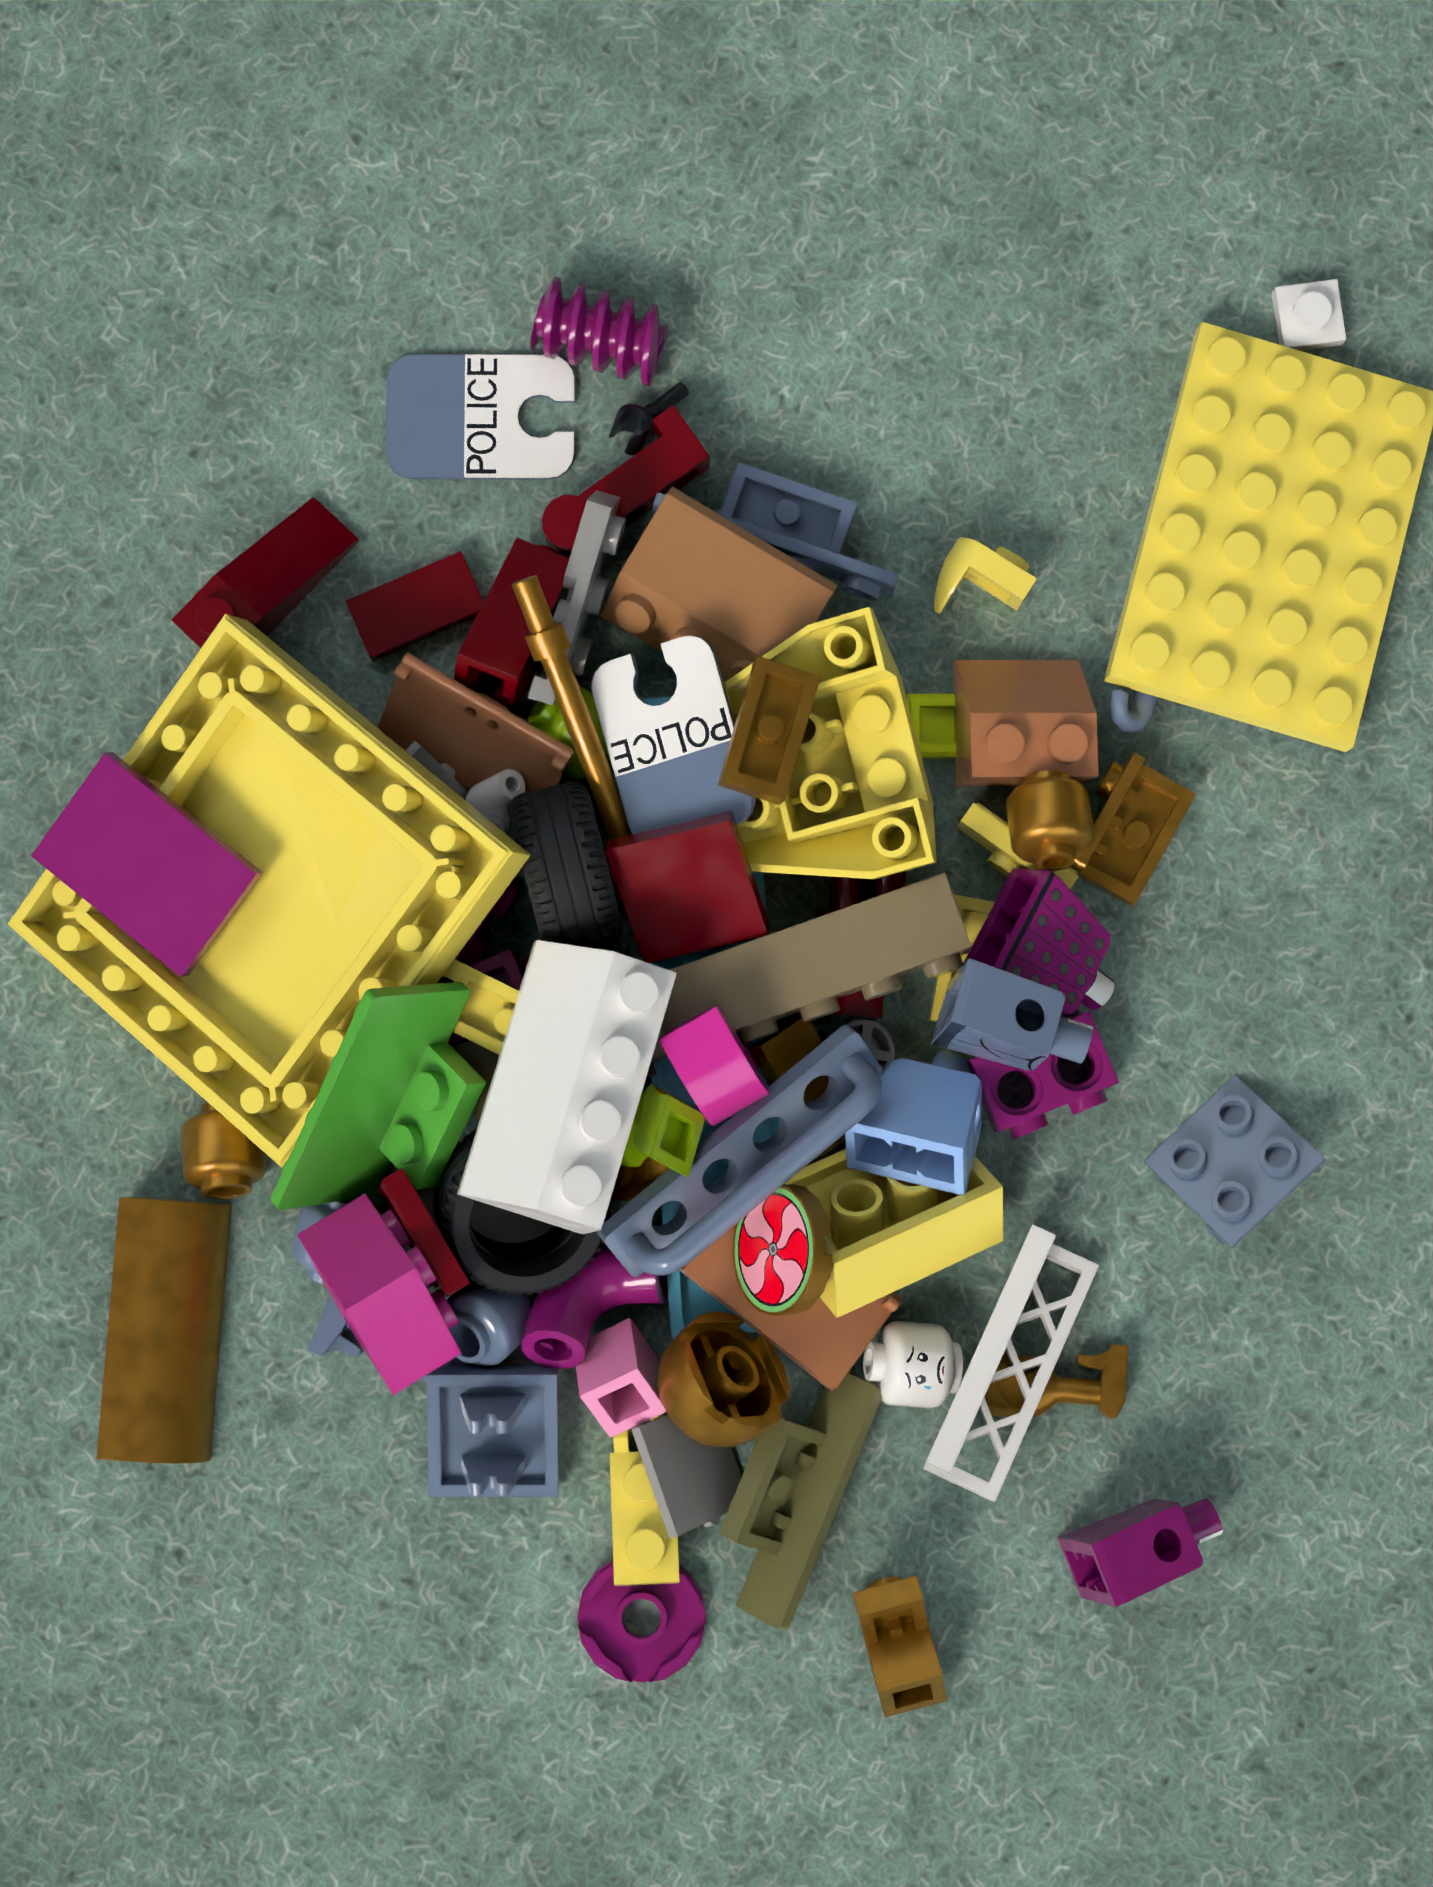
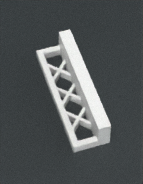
[923,1224,1099,1502]

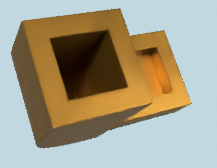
[853,1575,947,1718]

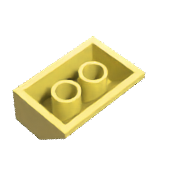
[785,1149,1003,1318]

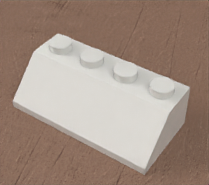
[457,940,677,1234]

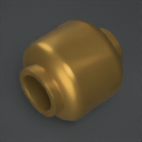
[1006,770,1094,871]
[181,1102,267,1199]

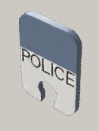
[386,354,575,480]
[592,636,756,835]

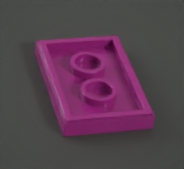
[31,752,263,977]

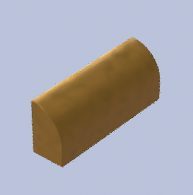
[96,1197,232,1464]

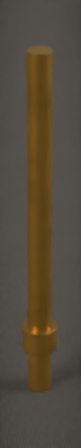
[512,575,632,840]

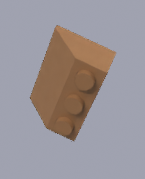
[601,487,838,682]

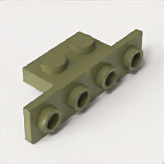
[719,1372,882,1630]

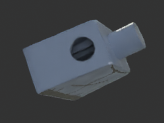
[931,958,1093,1071]

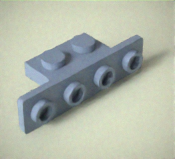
[653,462,899,601]

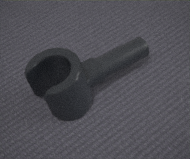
[608,382,689,455]

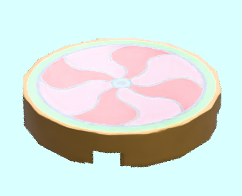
[732,1184,832,1316]

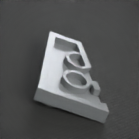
[528,490,626,705]

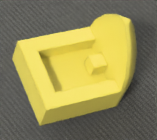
[934,537,1037,614]

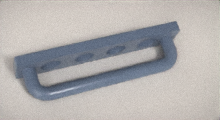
[597,1024,883,1277]

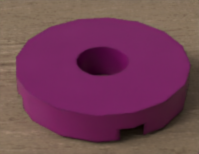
[577,1559,706,1682]

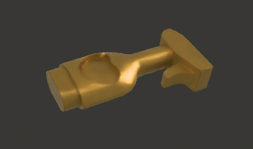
[971,1344,1128,1419]

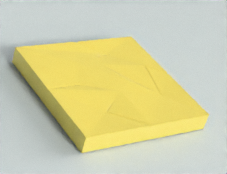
[8,614,531,1168]

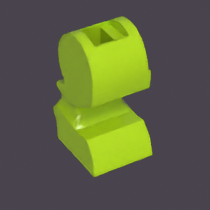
[620,1084,705,1178]

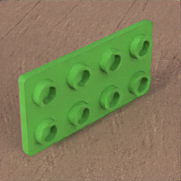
[270,982,486,1210]

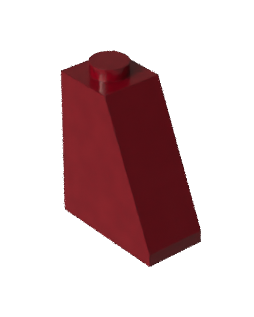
[454,537,569,716]

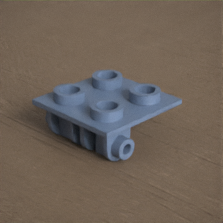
[1143,1075,1326,1248]

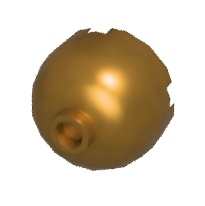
[657,1311,790,1447]

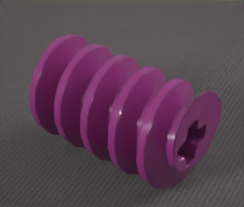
[530,277,669,387]

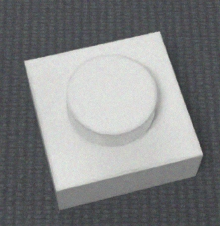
[1271,279,1346,351]

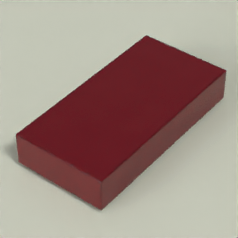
[345,551,484,662]

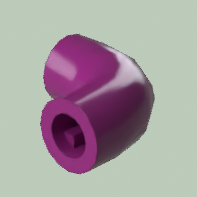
[521,1243,668,1369]

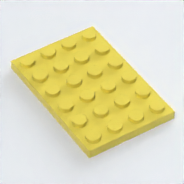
[1104,322,1433,752]

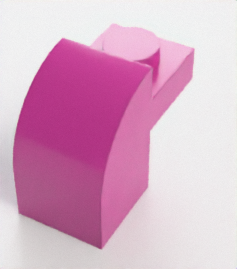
[658,1003,771,1126]

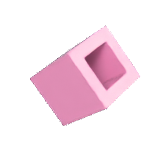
[576,1318,666,1438]

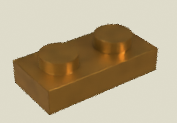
[717,656,821,805]

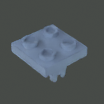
[426,1365,559,1497]

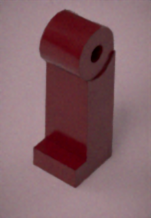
[542,405,710,558]

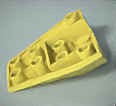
[724,607,937,879]

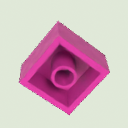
[297,1194,461,1395]

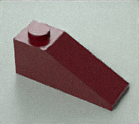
[171,497,359,649]

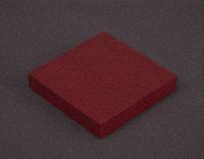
[604,810,770,963]
[378,1168,470,1297]

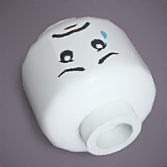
[863,1321,963,1408]

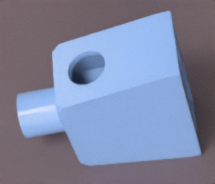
[845,1050,982,1196]

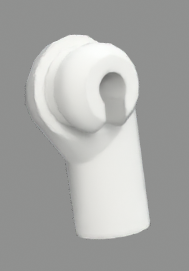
[466,769,525,833]

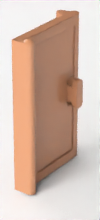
[377,652,575,806]
[679,1224,901,1391]

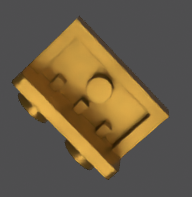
[1070,752,1196,907]

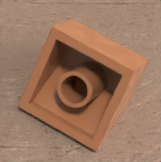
[953,660,1099,787]

